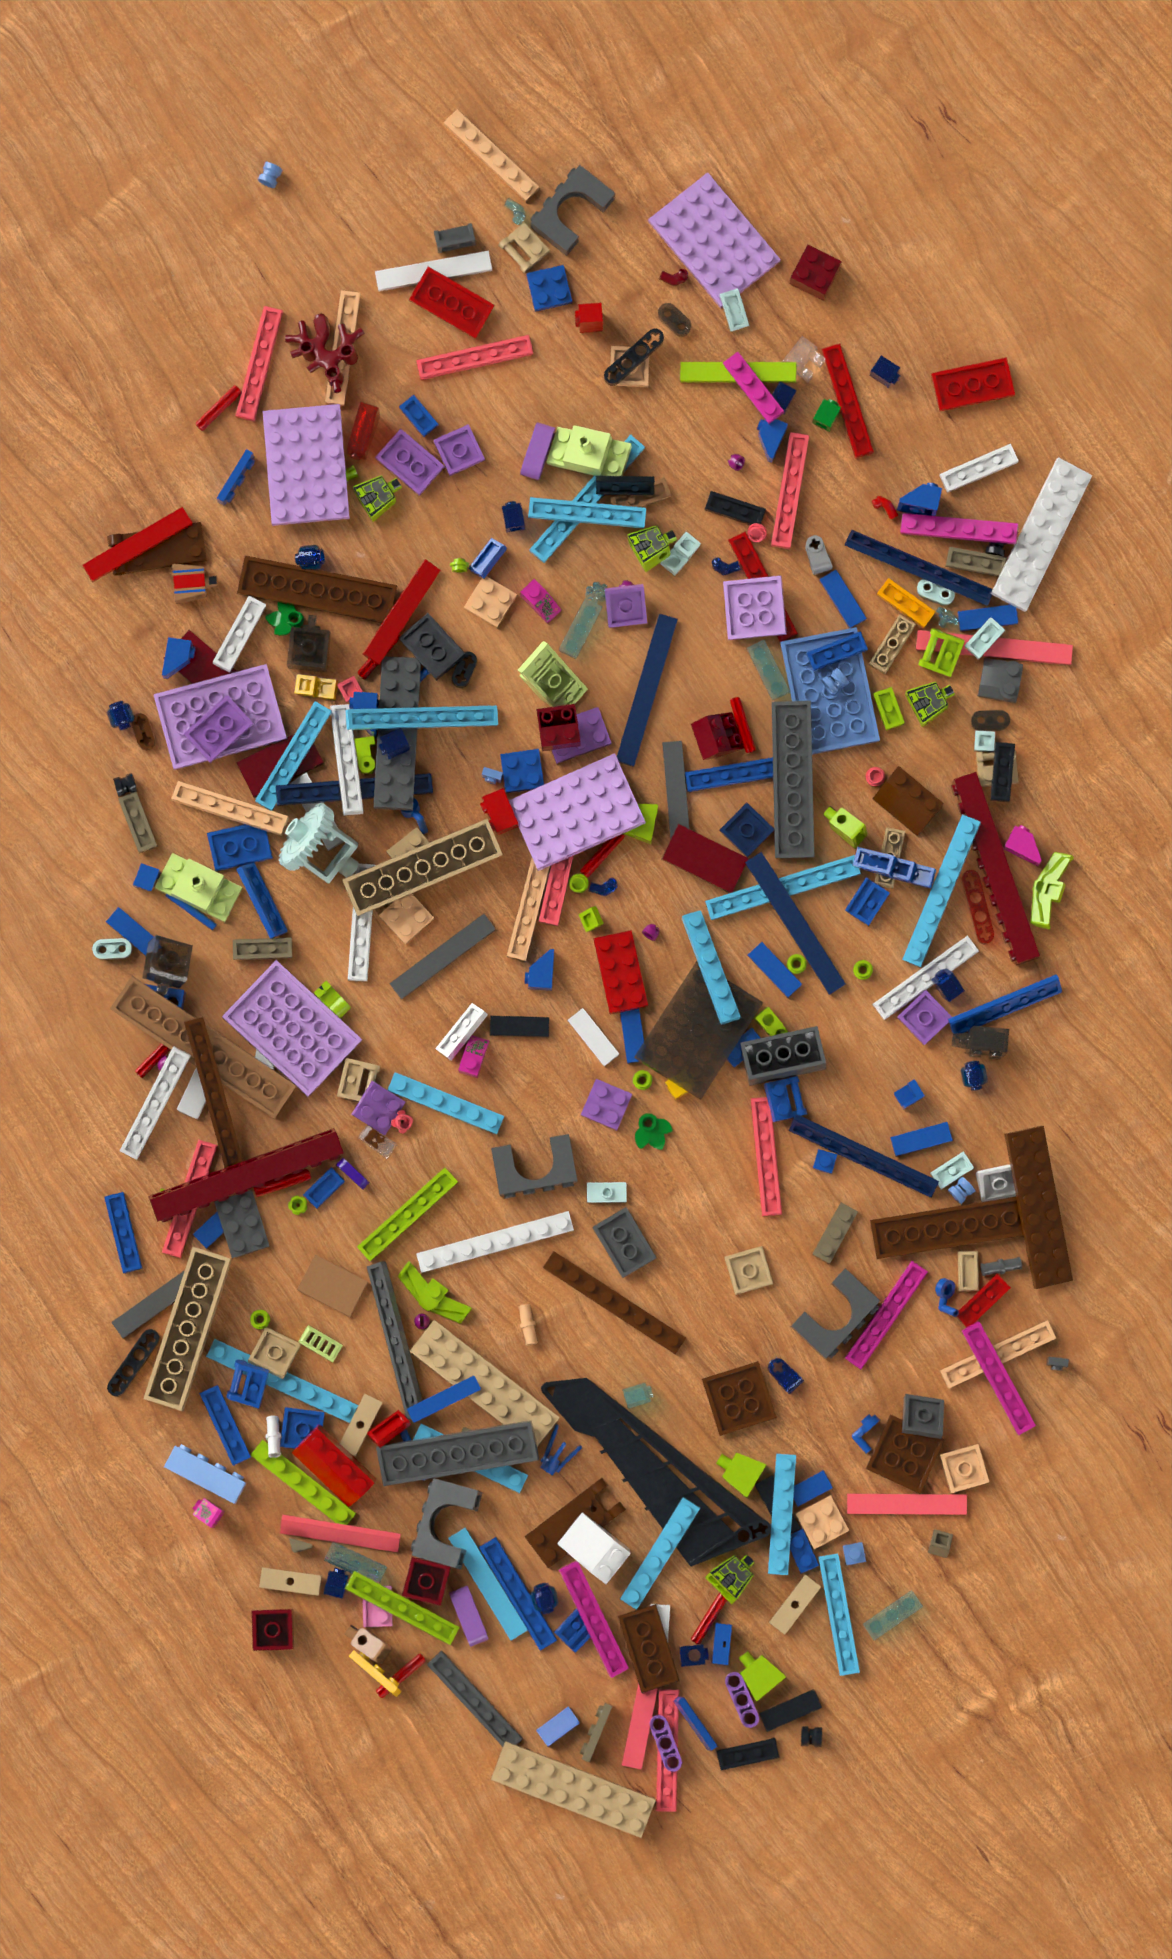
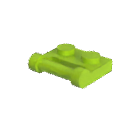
[918,628,965,677]

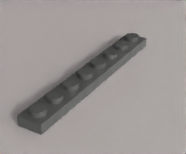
[367,1261,423,1420]

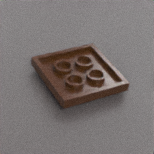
[702,1361,777,1436]
[866,1414,945,1494]

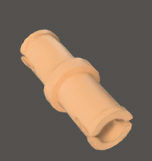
[518,1304,538,1346]

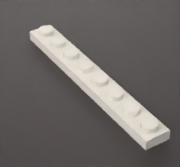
[416,1211,574,1273]

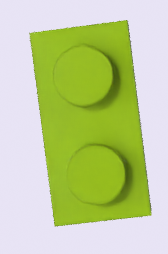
[873,687,905,731]

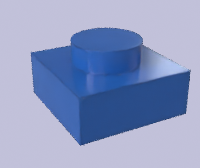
[813,1149,837,1174]

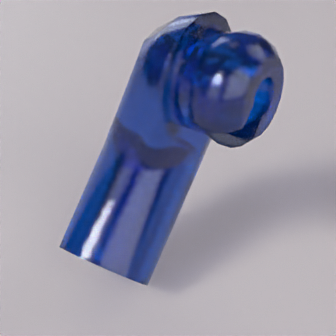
[712,557,741,575]
[589,878,618,896]

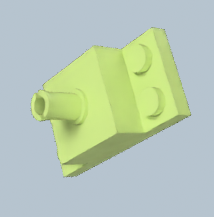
[547,425,632,476]
[518,641,588,707]
[155,853,242,923]

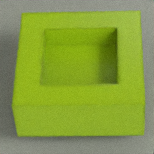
[579,906,604,932]

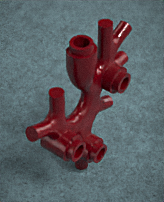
[285,314,365,393]

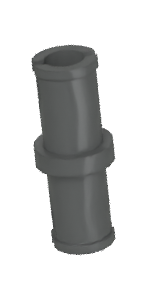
[981,1257,1022,1276]

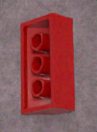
[291,1424,377,1507]

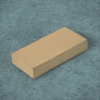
[958,1251,979,1291]

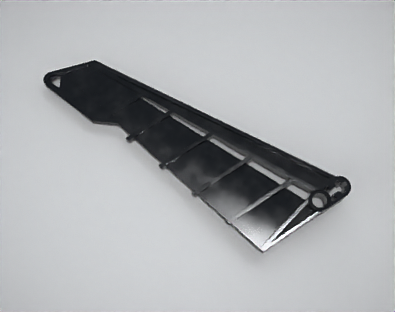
[541,1378,771,1567]

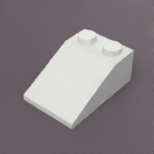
[558,1512,631,1584]

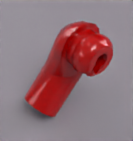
[872,496,898,519]

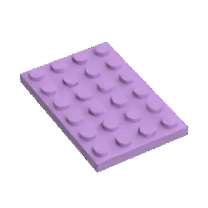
[648,173,781,308]
[263,404,350,526]
[153,664,287,770]
[509,753,646,871]
[222,960,362,1097]

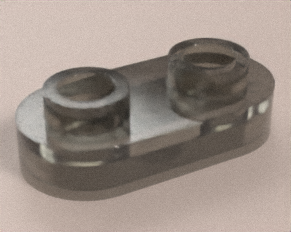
[658,303,691,337]
[971,710,1010,731]

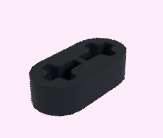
[452,652,477,688]

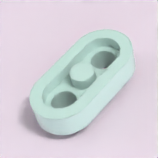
[917,579,955,606]
[92,938,132,960]

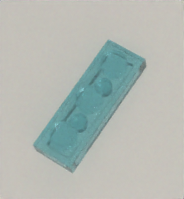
[559,598,602,659]
[747,640,790,701]
[324,1542,387,1584]
[862,1590,923,1641]

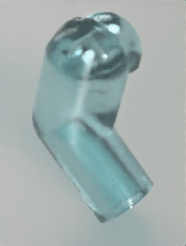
[504,198,526,225]

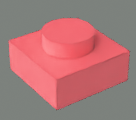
[337,676,363,703]

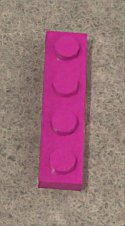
[723,352,784,424]

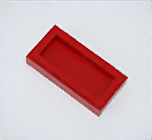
[367,1410,411,1448]

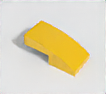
[294,674,339,700]

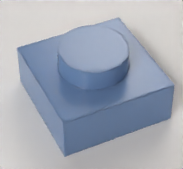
[482,767,503,784]
[843,1542,866,1565]

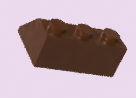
[872,766,944,836]

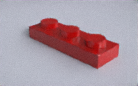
[957,1274,1011,1328]

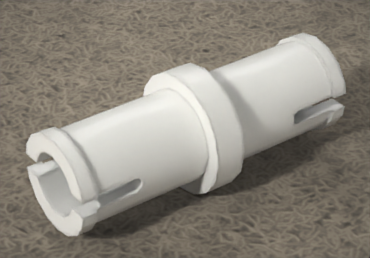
[266,1416,282,1458]

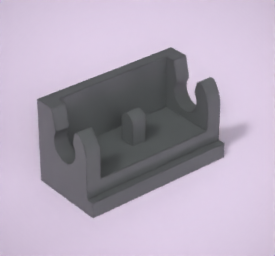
[434,223,476,253]

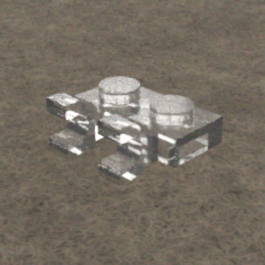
[782,336,825,383]

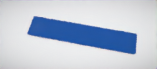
[407,1376,481,1423]

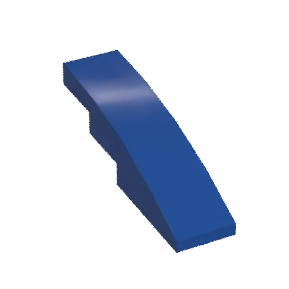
[852,847,936,889]

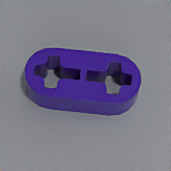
[336,1157,369,1190]

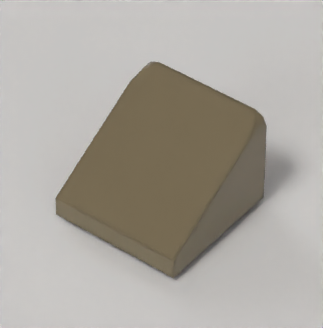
[928,1529,953,1558]
[289,1538,313,1553]

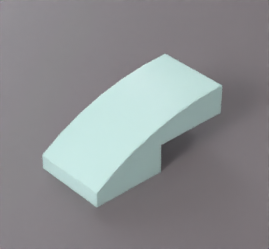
[660,532,701,576]

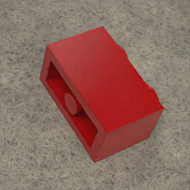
[575,302,603,333]
[480,788,519,836]

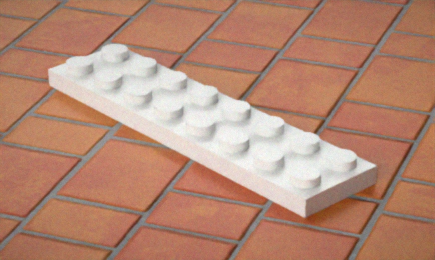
[991,457,1092,612]

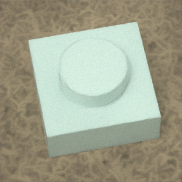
[974,731,995,752]

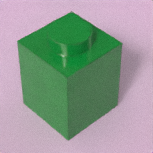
[812,399,841,432]

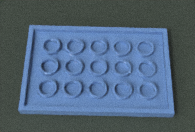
[780,627,880,754]

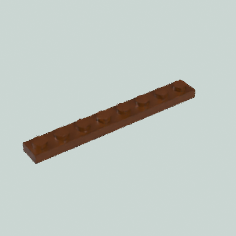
[184,1017,243,1168]
[543,1251,686,1355]

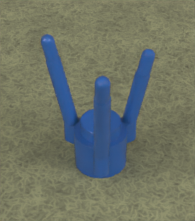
[540,1424,582,1476]

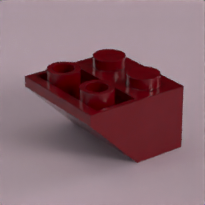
[536,704,581,751]
[691,712,744,760]

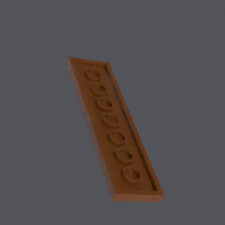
[237,555,397,623]
[1004,1126,1073,1289]
[870,1197,1024,1260]

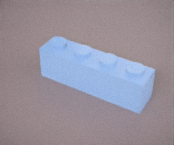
[164,1444,246,1504]

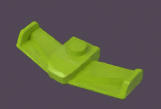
[1030,851,1074,930]
[398,1261,472,1324]

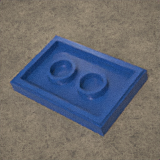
[207,824,273,872]

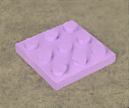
[723,576,787,640]

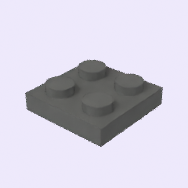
[902,1394,944,1439]

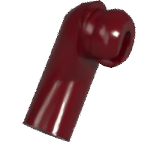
[659,269,688,286]

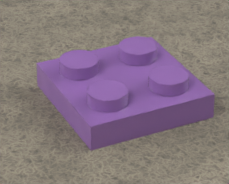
[433,424,485,476]
[605,584,647,628]
[897,990,952,1045]
[581,1079,632,1131]
[351,1081,405,1135]

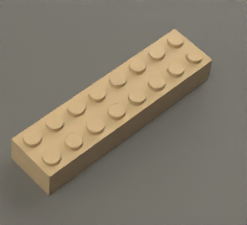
[342,819,503,916]
[143,1247,232,1411]
[410,1320,560,1447]
[491,1741,655,1838]

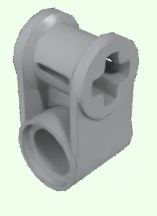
[805,535,833,575]

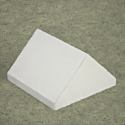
[975,1165,1016,1202]

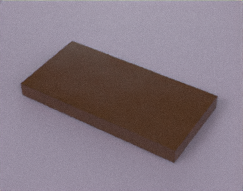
[618,1604,680,1693]

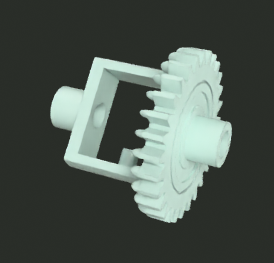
[279,803,359,884]

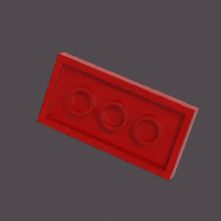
[409,266,495,339]
[931,357,1015,412]
[593,930,648,1015]

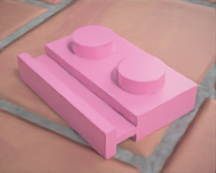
[363,1586,393,1627]

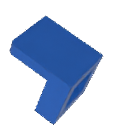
[133,863,161,892]
[894,1079,925,1110]

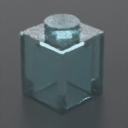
[622,1383,654,1409]

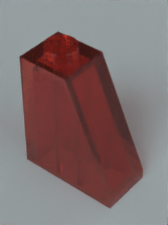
[347,402,380,461]

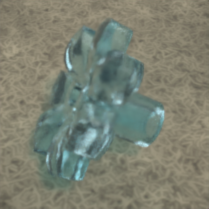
[585,582,608,604]
[936,607,959,628]

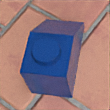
[757,419,788,463]
[162,637,195,679]
[525,949,554,991]

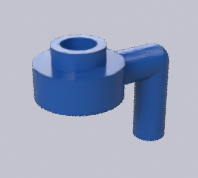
[400,798,428,834]
[935,1278,959,1317]
[852,1414,880,1454]

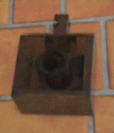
[287,615,331,672]
[142,935,193,997]
[952,1026,1009,1060]

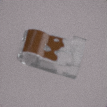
[358,1125,397,1160]

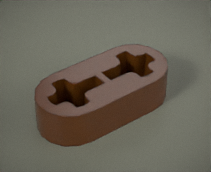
[131,713,155,750]

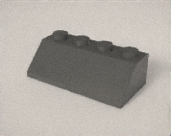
[740,1026,826,1086]

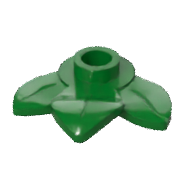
[265,602,304,636]
[635,1113,673,1150]

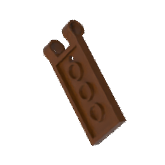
[107,522,207,575]
[524,1478,626,1569]

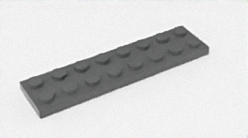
[374,657,421,811]
[772,701,815,858]
[376,1420,539,1486]

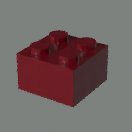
[789,244,842,301]
[402,1557,451,1606]
[252,1609,294,1651]

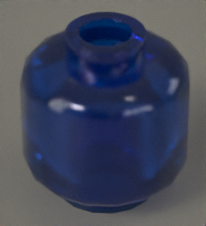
[295,545,325,570]
[106,700,135,731]
[960,1061,988,1091]
[530,1583,559,1614]

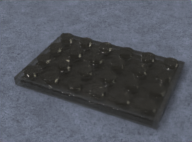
[634,961,763,1100]

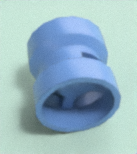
[258,162,283,188]
[821,668,849,695]
[948,1177,976,1204]

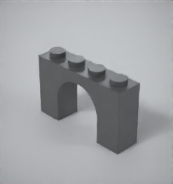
[530,165,615,256]
[491,1134,577,1199]
[791,1268,880,1359]
[411,1478,483,1569]

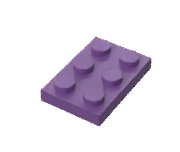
[375,429,445,496]
[184,695,254,763]
[552,707,611,764]

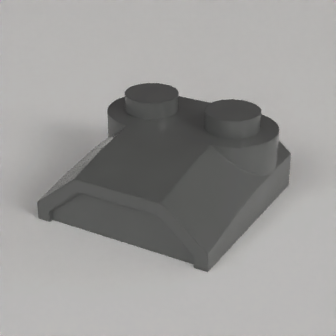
[977,658,1023,703]

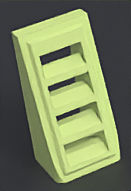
[298,1325,343,1362]

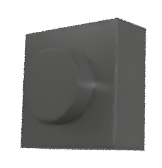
[1046,1357,1069,1371]

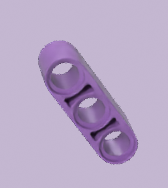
[520,422,556,480]
[449,1585,489,1647]
[725,1672,759,1728]
[650,1715,682,1772]

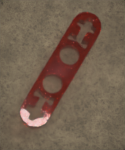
[962,870,994,945]

